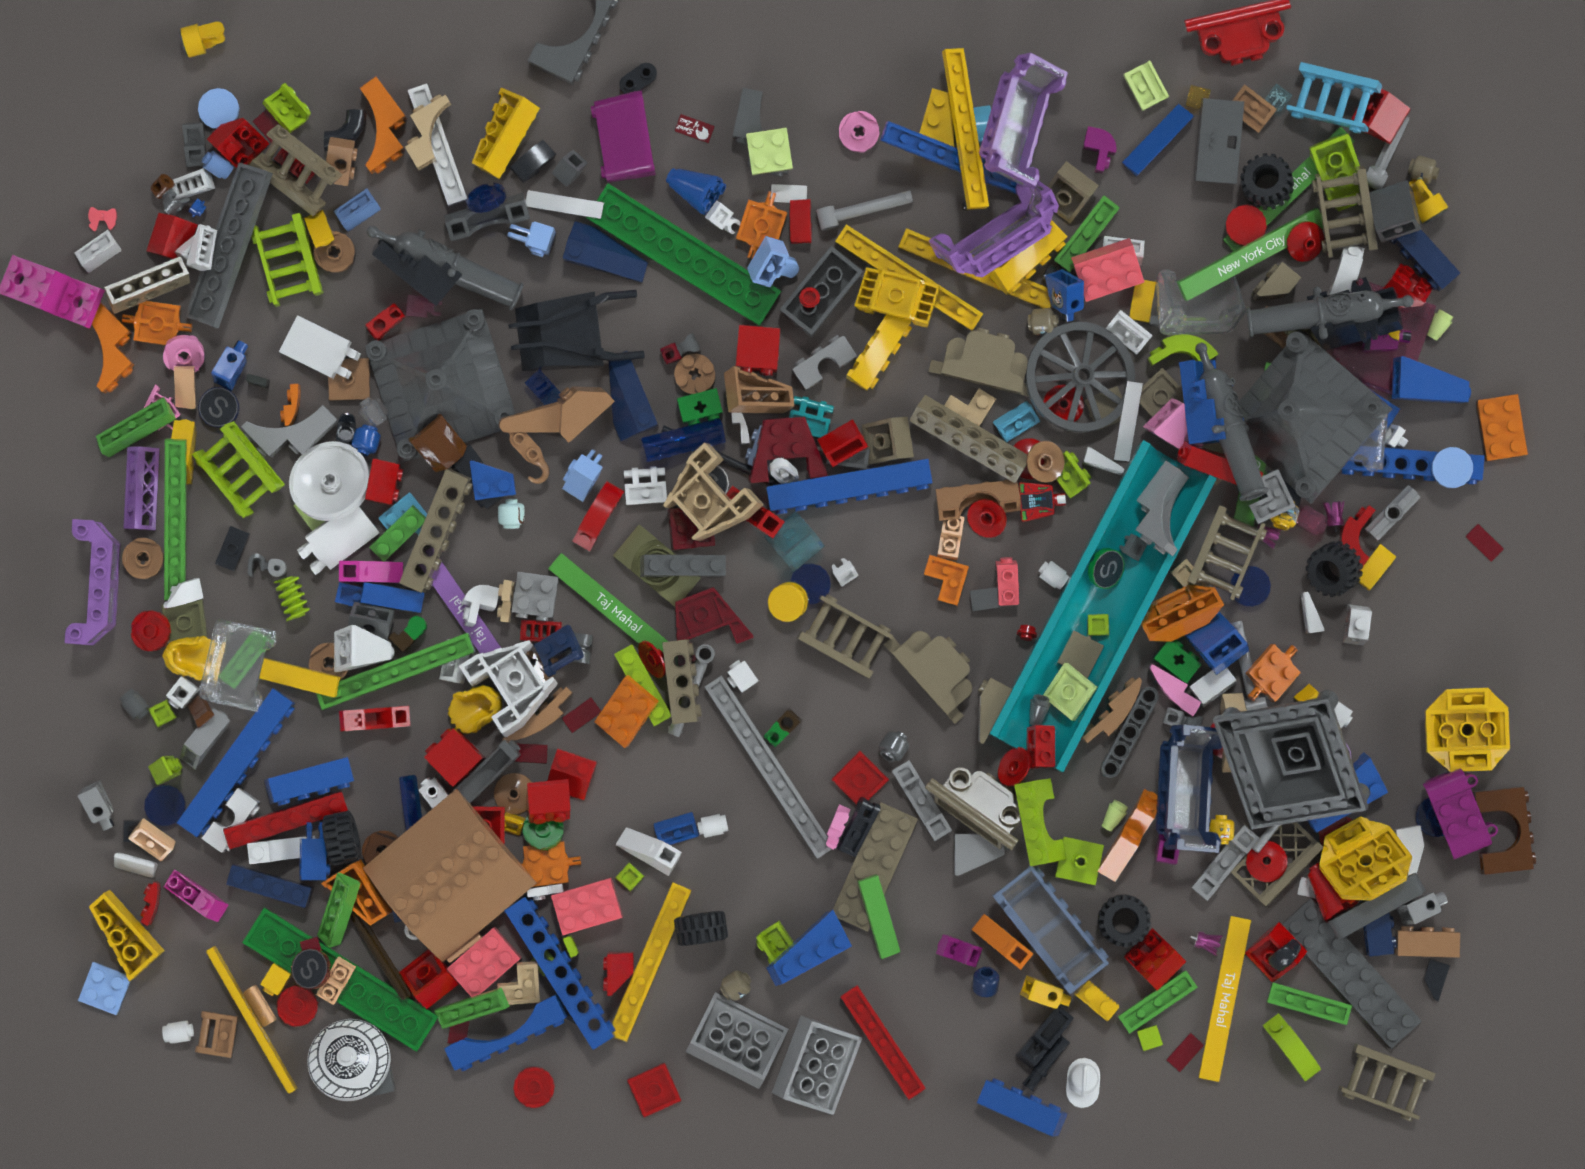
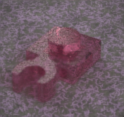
[405,295,442,318]

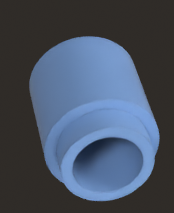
[202,151,234,179]

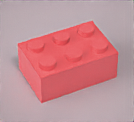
[1071,238,1144,302]
[551,877,623,935]
[447,927,522,997]

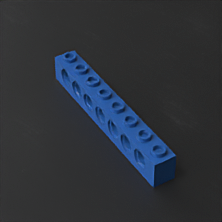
[1341,446,1485,485]
[504,897,616,1050]

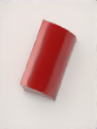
[817,419,868,467]

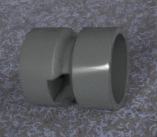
[564,633,593,664]

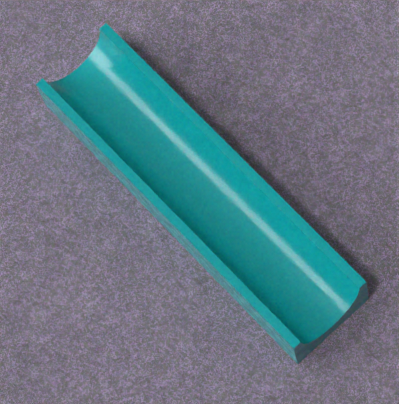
[989,440,1217,772]

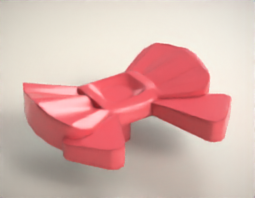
[88,207,117,231]

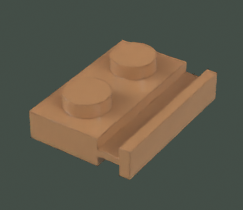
[1232,84,1277,133]

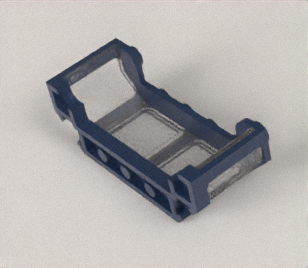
[1156,725,1222,853]

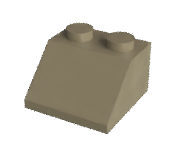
[1038,161,1099,224]
[862,417,914,465]

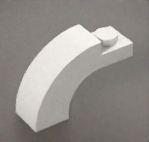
[1328,245,1365,295]

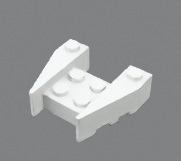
[459,640,558,738]

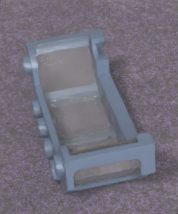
[992,866,1109,994]

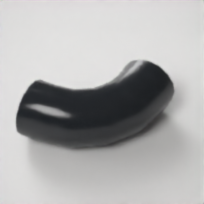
[324,109,366,151]

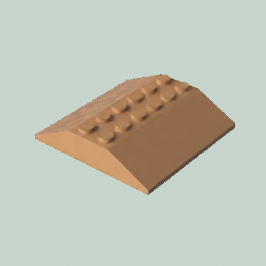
[363,789,537,962]

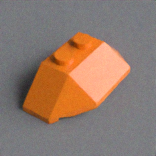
[1141,585,1224,642]

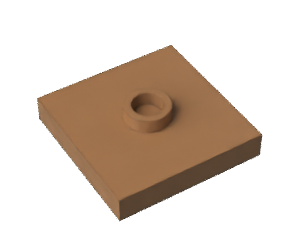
[328,358,371,401]

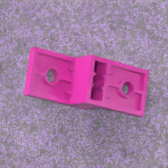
[0,255,105,328]

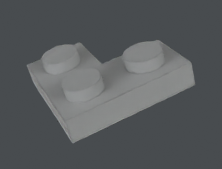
[1249,469,1296,524]

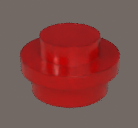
[799,287,820,308]
[1017,625,1037,641]

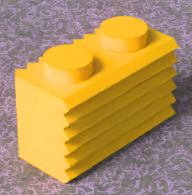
[1074,980,1119,1021]

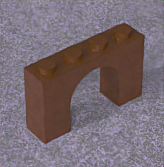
[1472,787,1536,875]

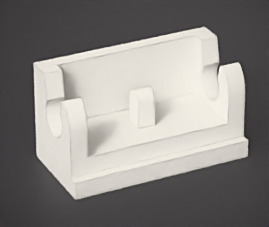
[1106,310,1153,355]
[1190,668,1237,708]

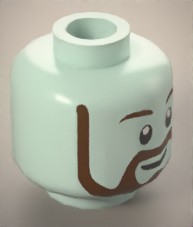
[498,499,525,529]

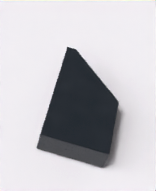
[1423,959,1450,1002]

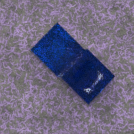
[524,369,561,405]

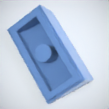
[333,189,381,231]

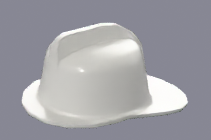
[1066,1058,1100,1108]

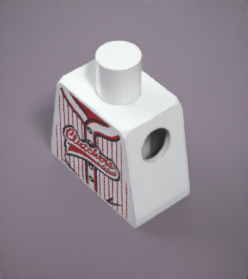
[1343,604,1372,646]

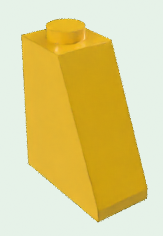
[171,419,197,484]

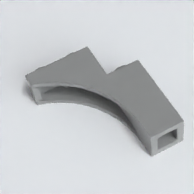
[241,405,338,457]
[1136,461,1189,556]

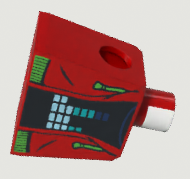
[1018,482,1066,523]

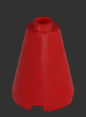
[1307,863,1360,922]

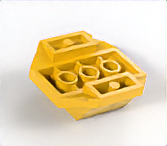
[1425,688,1510,772]
[1319,816,1412,901]

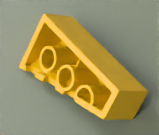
[472,88,540,179]
[990,219,1068,295]
[846,314,912,391]

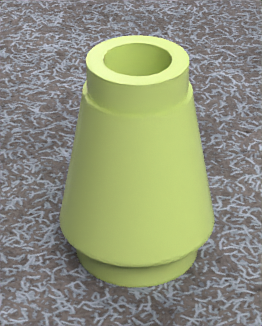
[1427,309,1453,341]
[1101,800,1128,832]

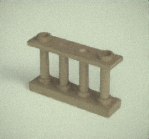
[249,124,343,216]
[1312,166,1378,258]
[1187,505,1267,601]
[797,594,893,679]
[1339,1043,1436,1122]

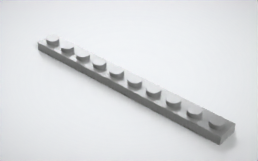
[705,676,832,859]

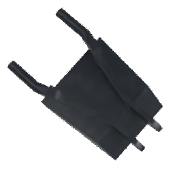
[508,290,645,371]

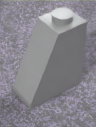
[179,708,230,770]
[954,833,1008,875]

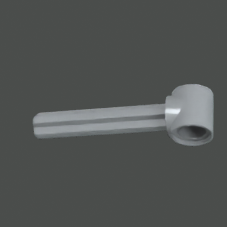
[1366,117,1409,190]

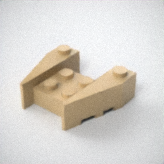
[663,443,764,541]

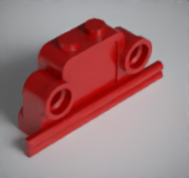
[1184,0,1291,66]

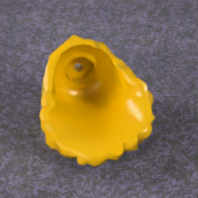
[162,636,221,681]
[448,685,502,734]

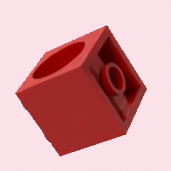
[736,325,780,376]
[424,728,486,787]

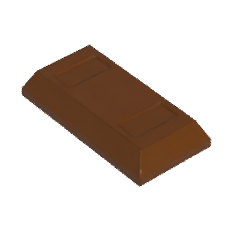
[187,695,214,728]

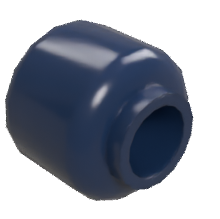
[972,967,1000,998]

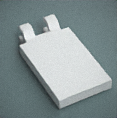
[279,315,361,380]
[297,506,379,575]

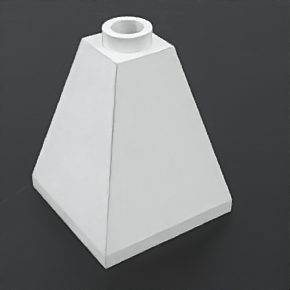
[334,625,394,672]

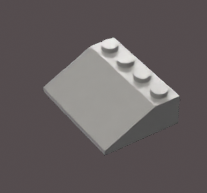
[685,992,789,1089]
[772,1015,862,1115]

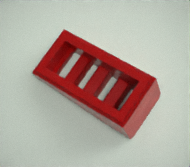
[520,620,562,641]

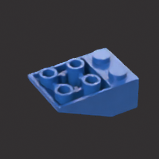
[1184,612,1249,675]

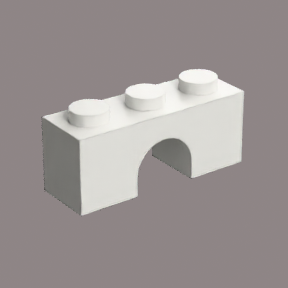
[202,788,260,853]

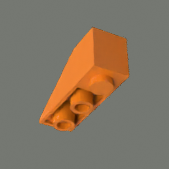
[971,914,1033,970]

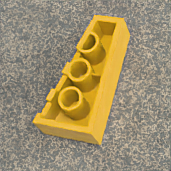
[89,890,165,981]

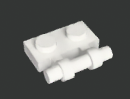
[624,466,667,505]

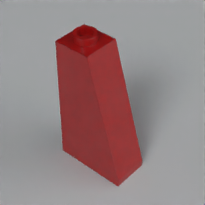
[1177,441,1263,485]

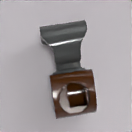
[150,174,190,215]

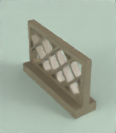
[1230,822,1323,907]

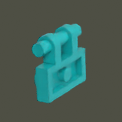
[789,396,834,438]

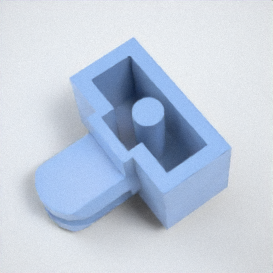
[507,221,556,257]
[747,236,799,287]
[562,449,603,502]

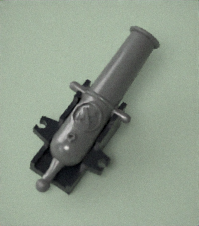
[367,226,524,310]
[1246,277,1414,351]

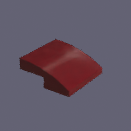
[668,508,715,550]

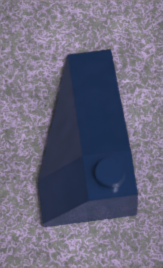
[563,222,648,283]
[609,351,659,441]

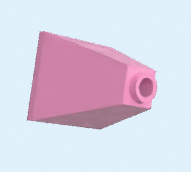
[1143,398,1203,449]

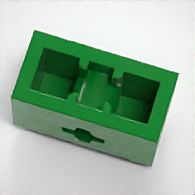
[677,388,723,426]
[1152,640,1202,684]

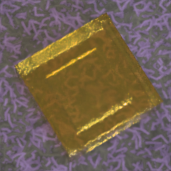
[1185,85,1211,109]

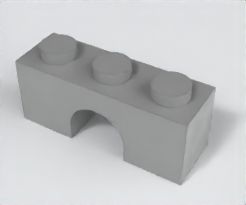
[792,335,857,391]

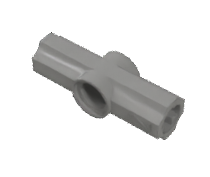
[1365,485,1421,541]

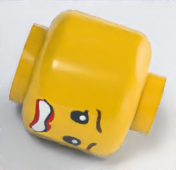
[1209,815,1234,844]

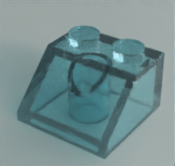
[764,511,825,572]

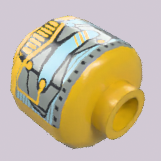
[1270,501,1299,530]

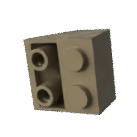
[1252,262,1302,301]

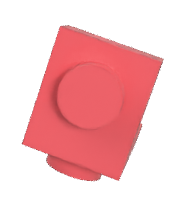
[996,557,1019,606]

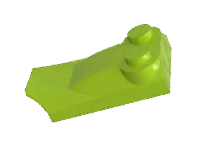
[1309,133,1360,211]

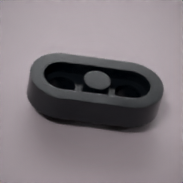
[620,63,657,94]

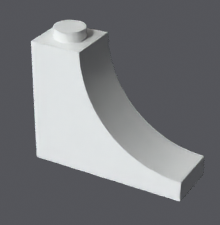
[247,835,315,864]

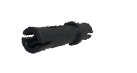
[1022,1035,1070,1091]

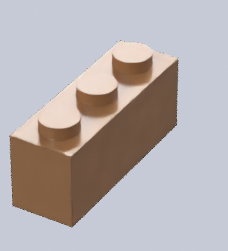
[1395,926,1460,958]

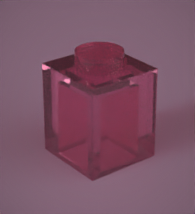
[1296,505,1328,536]

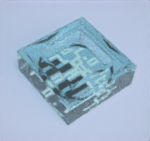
[1265,84,1293,113]

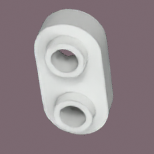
[769,458,799,484]

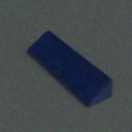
[641,419,726,462]
[399,775,422,831]

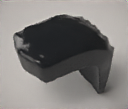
[336,413,356,445]
[1268,939,1301,971]

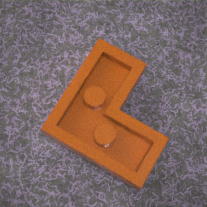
[924,555,969,606]

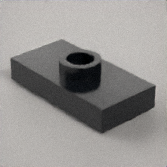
[215,526,250,572]

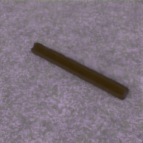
[350,912,412,1000]

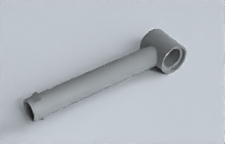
[816,190,913,230]
[1231,621,1267,711]
[668,644,715,737]

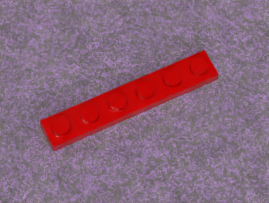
[223,790,348,850]
[840,985,926,1100]

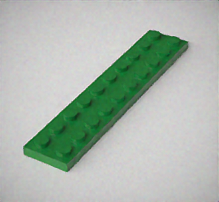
[586,183,781,326]
[242,907,439,1052]

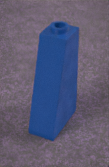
[1392,356,1471,403]

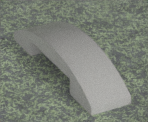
[892,760,952,841]
[1191,825,1259,901]

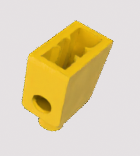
[1020,975,1071,1009]

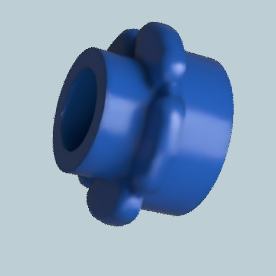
[188,198,206,217]

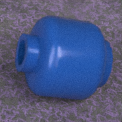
[351,425,381,457]

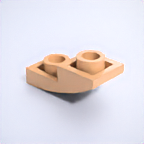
[937,516,964,560]
[316,957,356,1005]

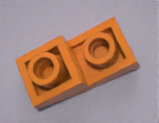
[280,384,301,427]

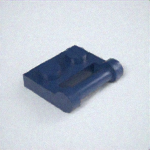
[534,625,584,677]

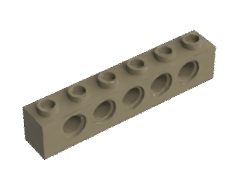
[909,395,1027,483]
[399,469,473,593]

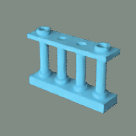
[1286,62,1382,134]

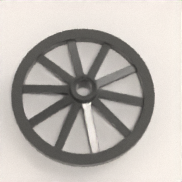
[1025,322,1135,433]

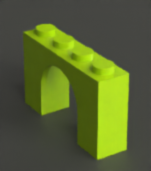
[1014,778,1066,866]

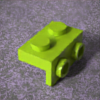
[262,83,311,133]
[1055,451,1091,499]
[756,920,793,964]

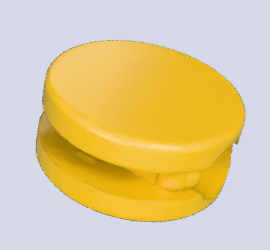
[768,582,808,622]

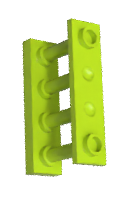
[251,213,324,307]
[192,421,285,518]

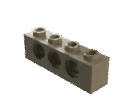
[104,256,190,314]
[662,639,702,724]

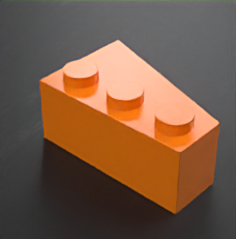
[321,859,393,925]

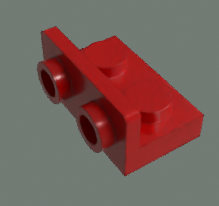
[1027,725,1055,769]

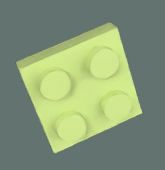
[746,128,793,175]
[1043,663,1098,721]

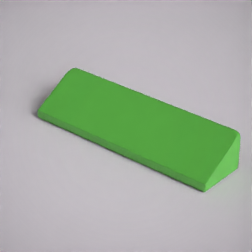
[96,397,176,457]
[317,872,361,948]

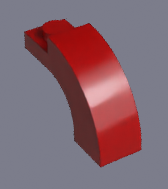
[572,481,625,551]
[726,485,785,538]
[1339,505,1376,570]
[339,706,410,732]

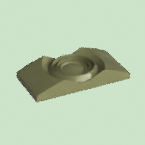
[613,524,701,607]

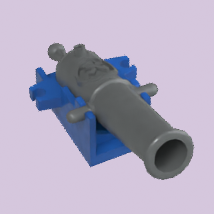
[1179,343,1269,501]

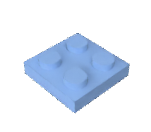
[78,962,130,1015]

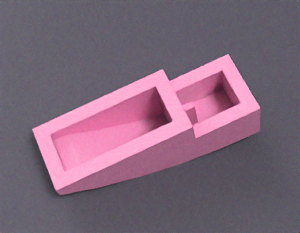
[1149,664,1202,717]

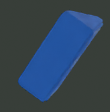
[654,812,700,845]

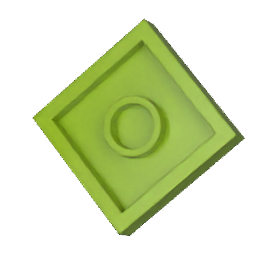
[1055,836,1104,885]

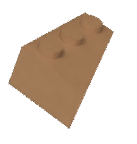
[724,366,794,414]

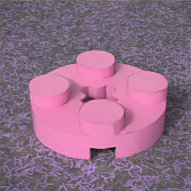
[839,111,879,153]
[163,335,205,373]

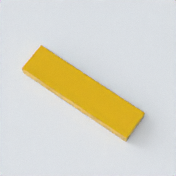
[258,658,340,698]

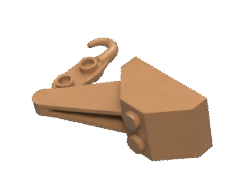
[498,386,615,484]

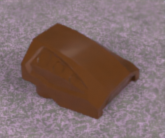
[408,413,467,472]

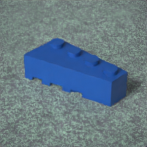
[1307,752,1388,833]
[264,757,354,806]
[766,910,852,986]
[977,1078,1068,1136]

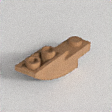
[1081,677,1142,743]
[502,687,573,741]

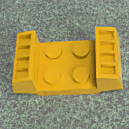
[854,267,940,328]

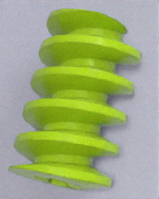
[273,576,310,621]

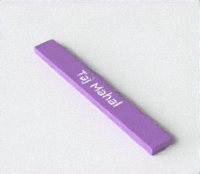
[419,547,501,653]

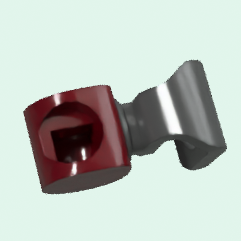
[660,333,701,365]

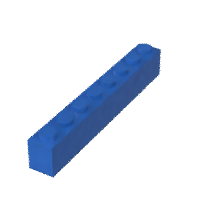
[766,459,933,515]
[177,688,295,837]

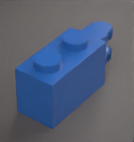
[299,822,330,880]

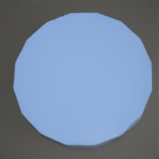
[198,88,240,129]
[1431,447,1473,488]

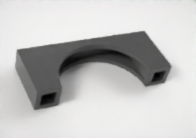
[528,0,619,85]

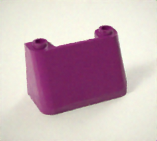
[591,90,656,183]

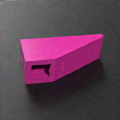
[339,561,403,583]
[163,869,229,922]

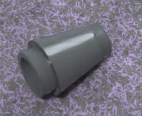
[1029,694,1051,726]

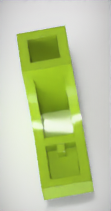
[1147,334,1219,366]
[1262,1013,1321,1081]

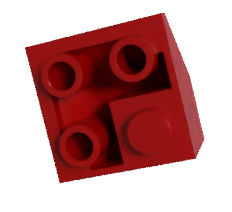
[207,118,270,168]
[1381,263,1433,308]
[603,952,634,996]

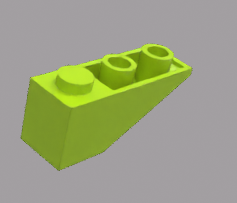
[148,755,183,785]

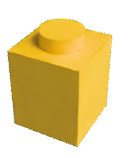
[260,963,292,996]

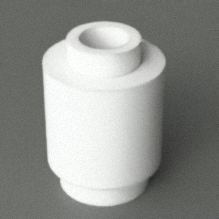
[1038,561,1069,590]
[697,814,728,838]
[162,1021,194,1044]

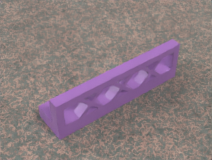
[123,447,160,530]

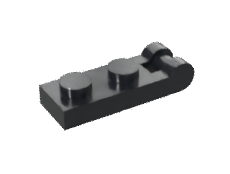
[836,797,880,857]

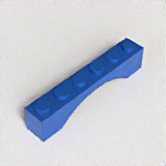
[444,994,568,1071]

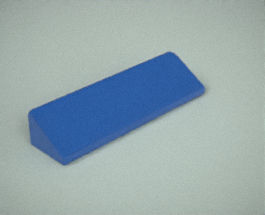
[1122,104,1194,177]

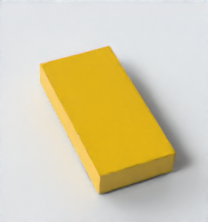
[1129,280,1156,323]

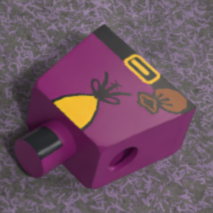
[1362,330,1411,353]

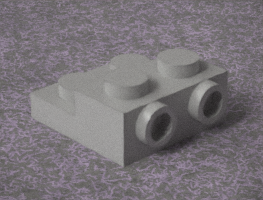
[512,572,559,621]

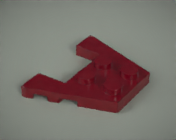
[748,417,827,483]
[675,587,754,666]

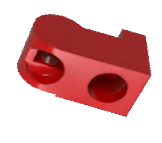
[366,303,405,341]

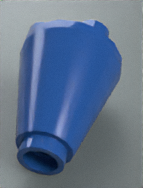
[666,168,726,215]

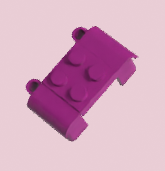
[1423,768,1498,860]

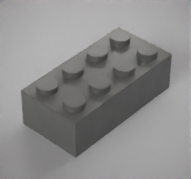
[780,246,863,338]

